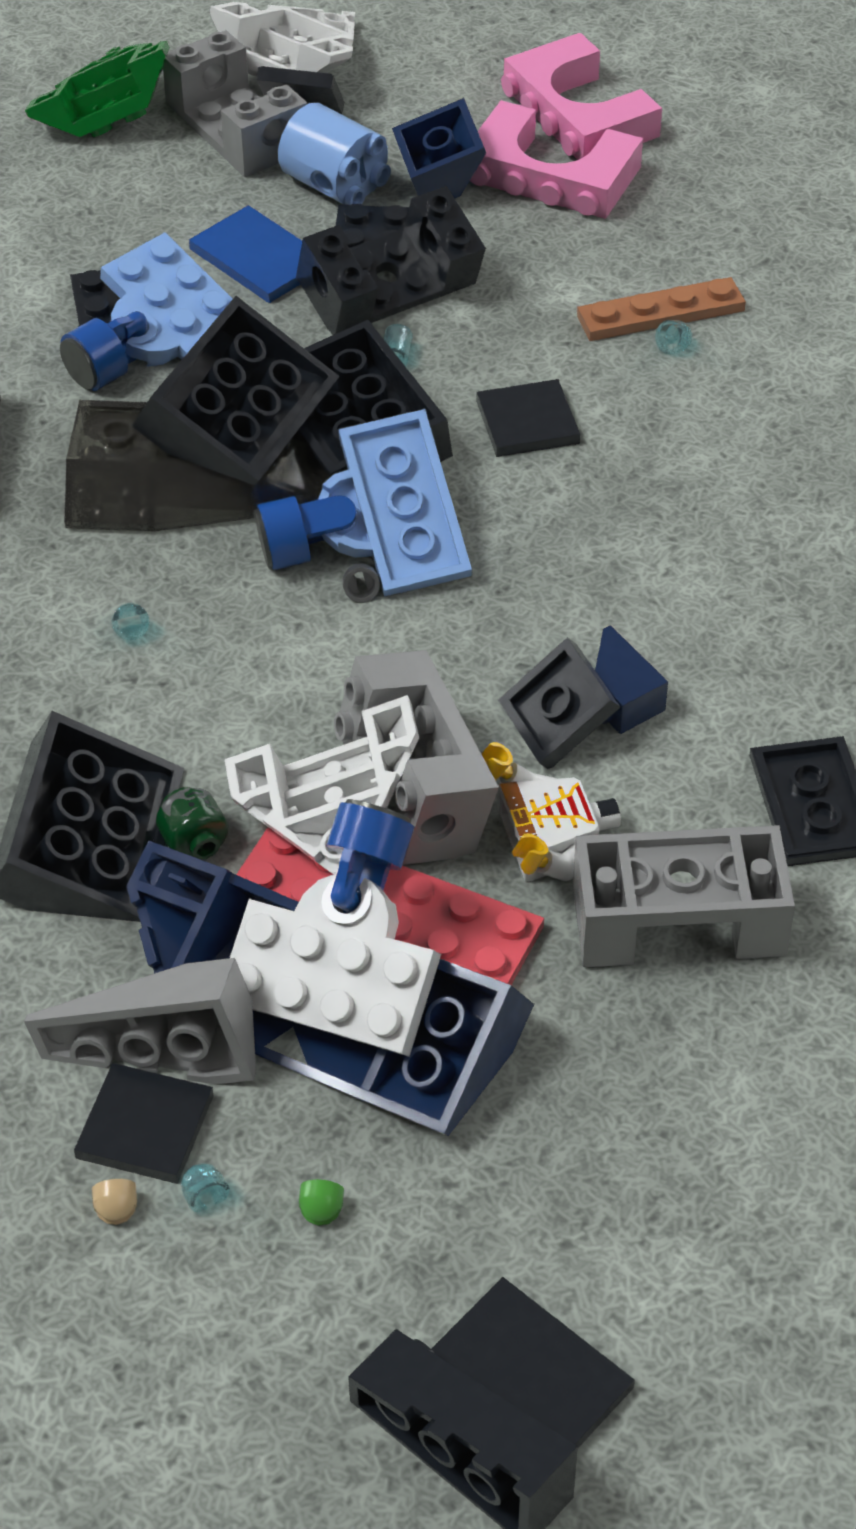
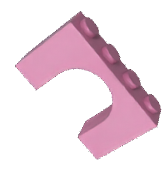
[501,33,662,160]
[470,100,643,219]

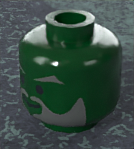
[156,787,229,860]

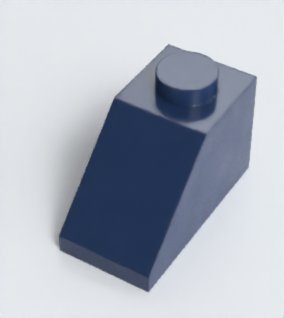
[595,625,668,735]

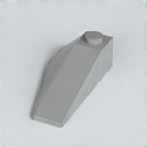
[24,958,256,1084]

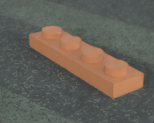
[577,277,746,341]

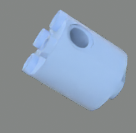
[278,103,391,205]

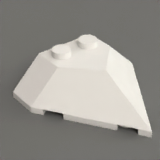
[210,2,355,77]
[225,695,419,874]

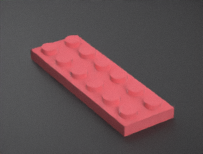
[236,827,544,985]

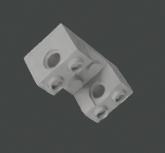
[163,30,307,177]
[334,650,499,865]
[573,825,795,967]

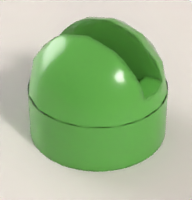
[299,1179,344,1226]

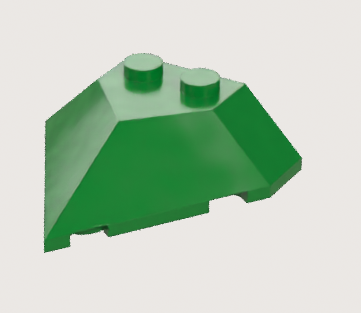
[25,41,170,137]

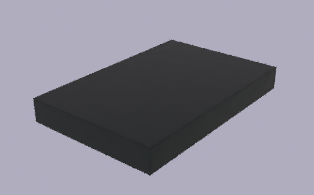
[749,736,856,866]
[431,1277,635,1448]

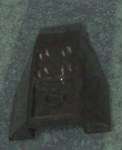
[64,400,330,532]

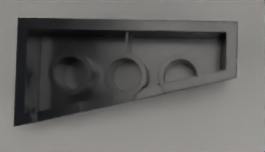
[348,1329,578,1529]

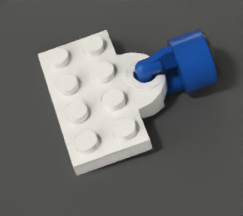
[230,799,441,1057]

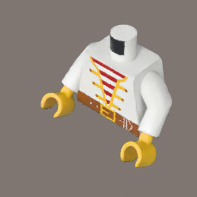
[481,742,621,882]

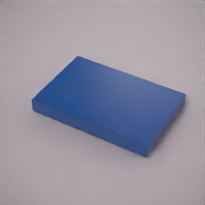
[189,205,302,303]

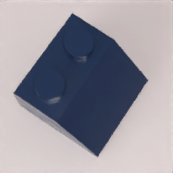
[392,98,486,198]

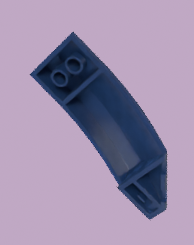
[127,841,534,1136]

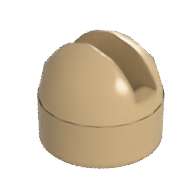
[92,1179,137,1225]

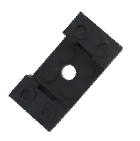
[296,186,486,335]

